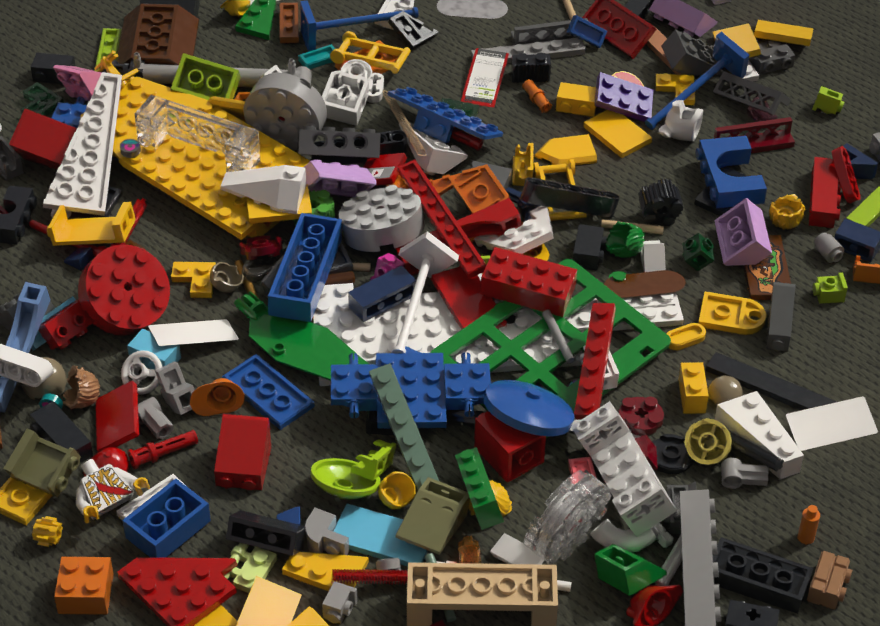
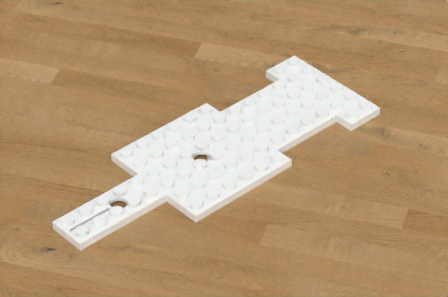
[313,273,684,386]

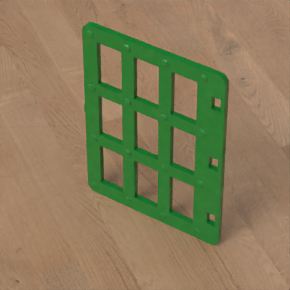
[430,259,671,438]

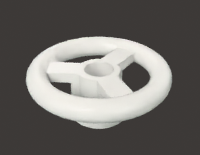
[121,350,162,395]

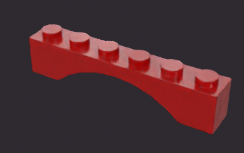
[396,198,522,276]

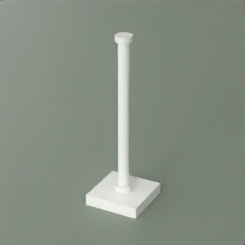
[392,231,459,353]

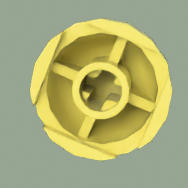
[684,418,732,465]

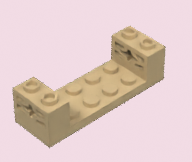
[407,562,558,626]

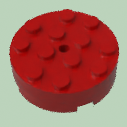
[78,245,170,336]

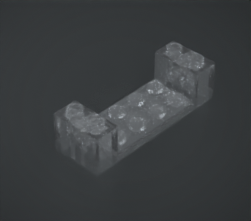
[134,95,260,172]

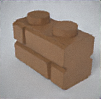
[807,551,853,609]

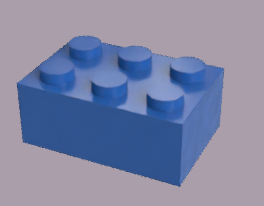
[122,478,211,558]

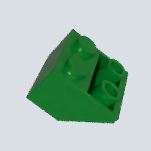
[595,544,667,596]

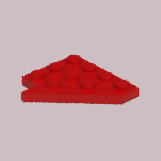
[117,558,237,626]

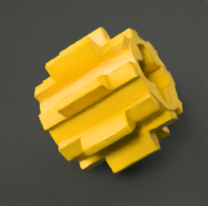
[32,516,63,547]

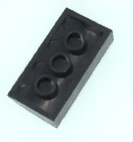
[713,537,814,614]

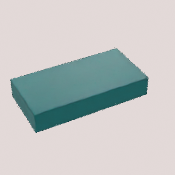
[298,44,335,69]

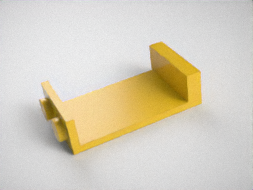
[47,202,136,246]

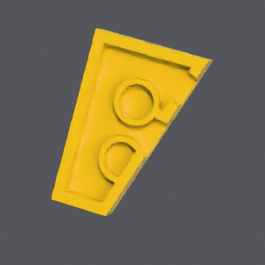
[282,552,369,591]

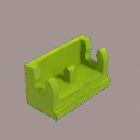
[350,440,397,481]

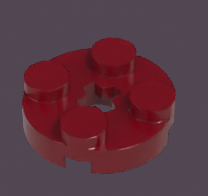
[239,235,282,260]
[619,396,664,436]

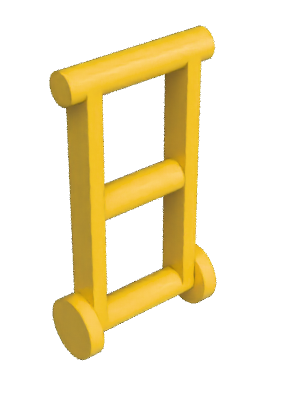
[330,31,411,74]
[533,159,587,221]

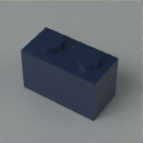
[834,218,880,262]

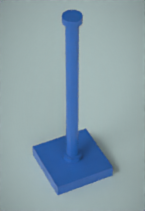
[300,0,419,52]
[645,32,749,130]

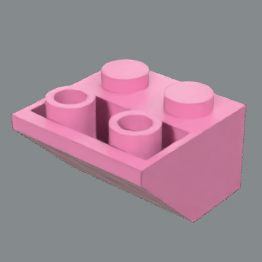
[53,65,101,101]

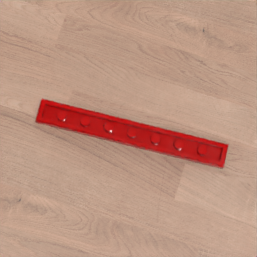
[397,159,486,279]

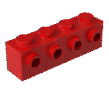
[38,299,95,350]

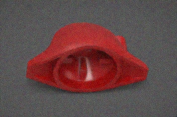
[626,585,683,626]

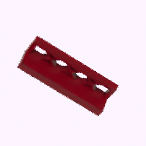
[714,117,795,153]

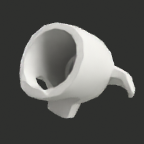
[659,100,703,141]

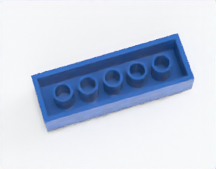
[268,213,342,322]

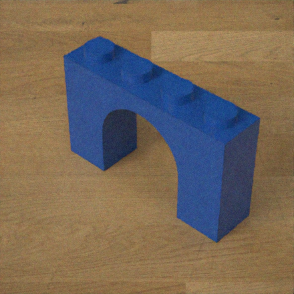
[696,136,767,208]

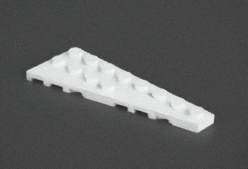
[43,72,122,216]

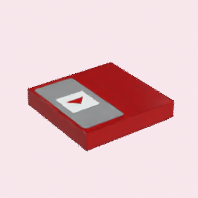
[363,153,407,185]

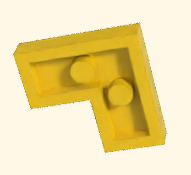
[655,73,695,105]
[171,262,216,298]

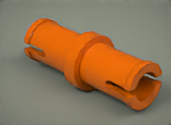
[522,79,552,113]

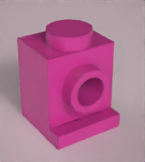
[371,253,405,280]

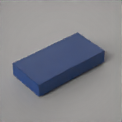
[566,15,607,48]

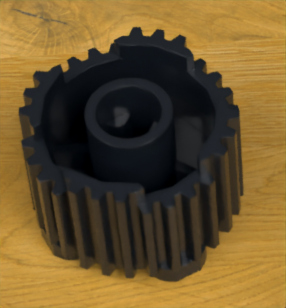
[638,178,683,226]

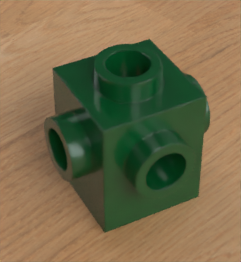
[682,233,714,271]

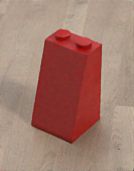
[9,109,77,169]

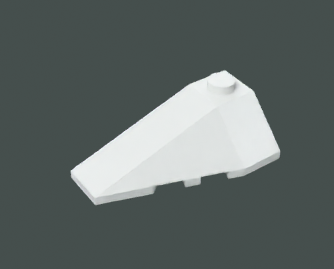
[399,122,468,175]
[220,165,306,214]

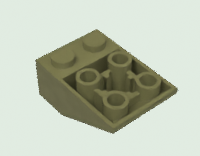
[395,477,470,555]

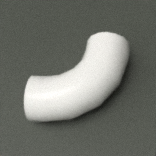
[590,519,657,553]

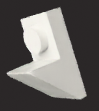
[640,240,666,272]

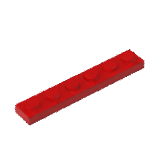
[574,303,616,420]

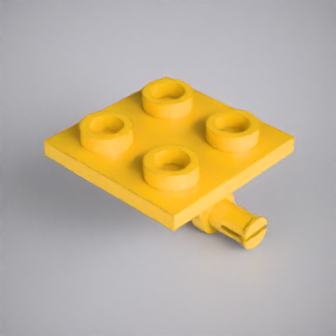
[94,51,138,89]

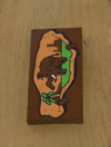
[743,235,791,300]

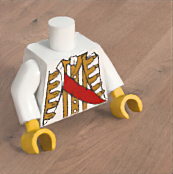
[76,459,150,523]

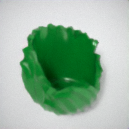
[606,221,645,258]

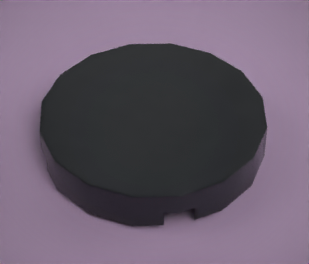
[652,434,694,474]

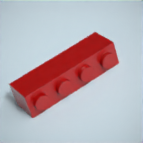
[809,157,841,228]

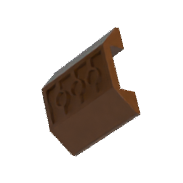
[116,4,199,65]

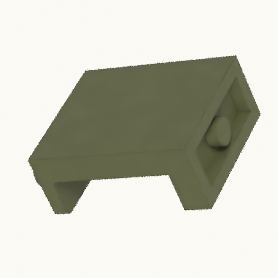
[3,428,81,498]

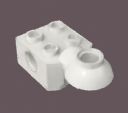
[322,59,372,125]

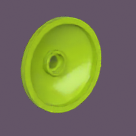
[310,458,380,499]

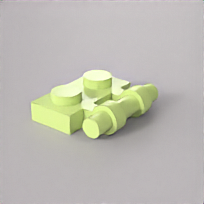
[224,543,277,593]

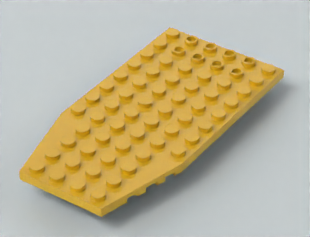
[80,76,310,240]

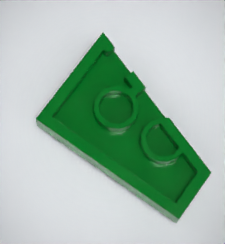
[235,0,276,40]

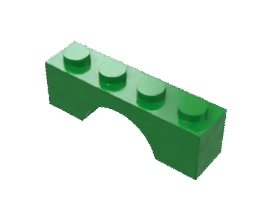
[455,447,504,530]

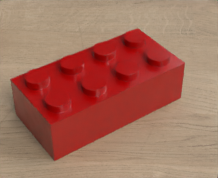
[480,247,578,317]

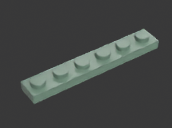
[369,363,440,492]

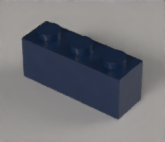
[348,265,416,322]

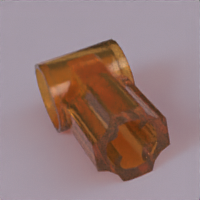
[458,536,482,564]

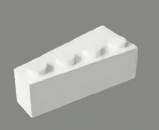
[715,391,804,479]

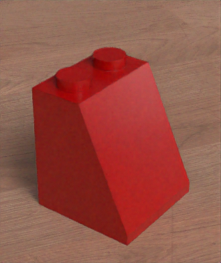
[474,411,546,483]
[214,414,271,490]

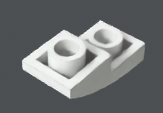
[490,533,545,565]

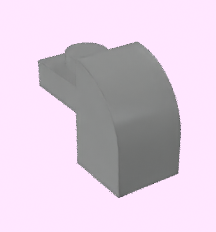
[155,361,194,415]
[305,508,349,555]

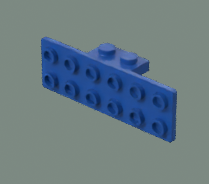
[387,87,503,143]

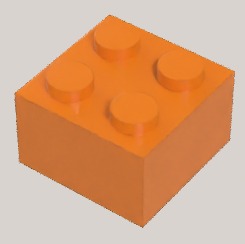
[54,557,114,614]

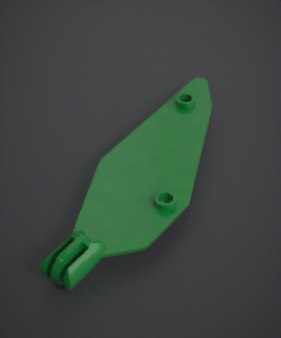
[234,291,368,381]

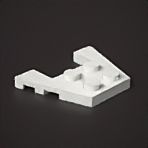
[474,206,554,254]

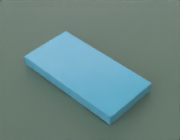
[333,504,428,567]

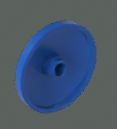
[483,380,574,436]

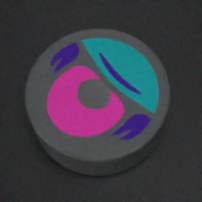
[120,139,141,158]

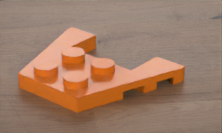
[429,164,510,243]

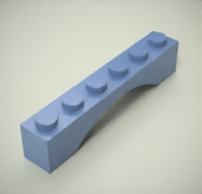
[0,282,50,413]

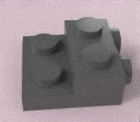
[749,40,795,74]

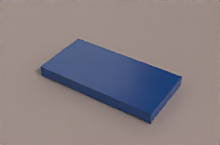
[222,354,315,430]

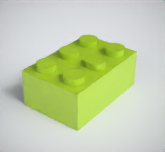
[171,53,241,100]

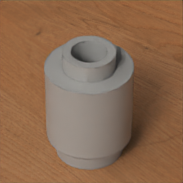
[814,233,844,263]

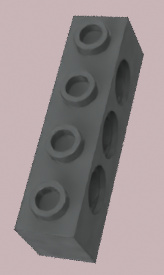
[297,126,380,158]

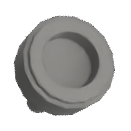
[376,557,401,571]

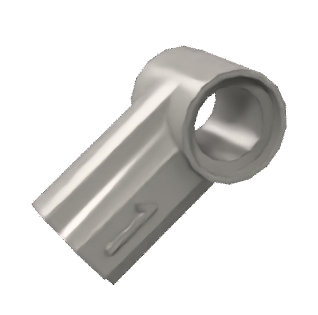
[138,397,174,439]
[721,458,768,489]

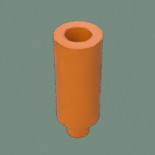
[797,505,820,544]

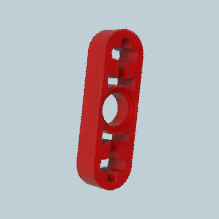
[832,146,861,204]

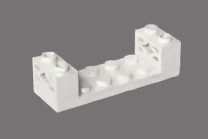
[571,401,677,537]

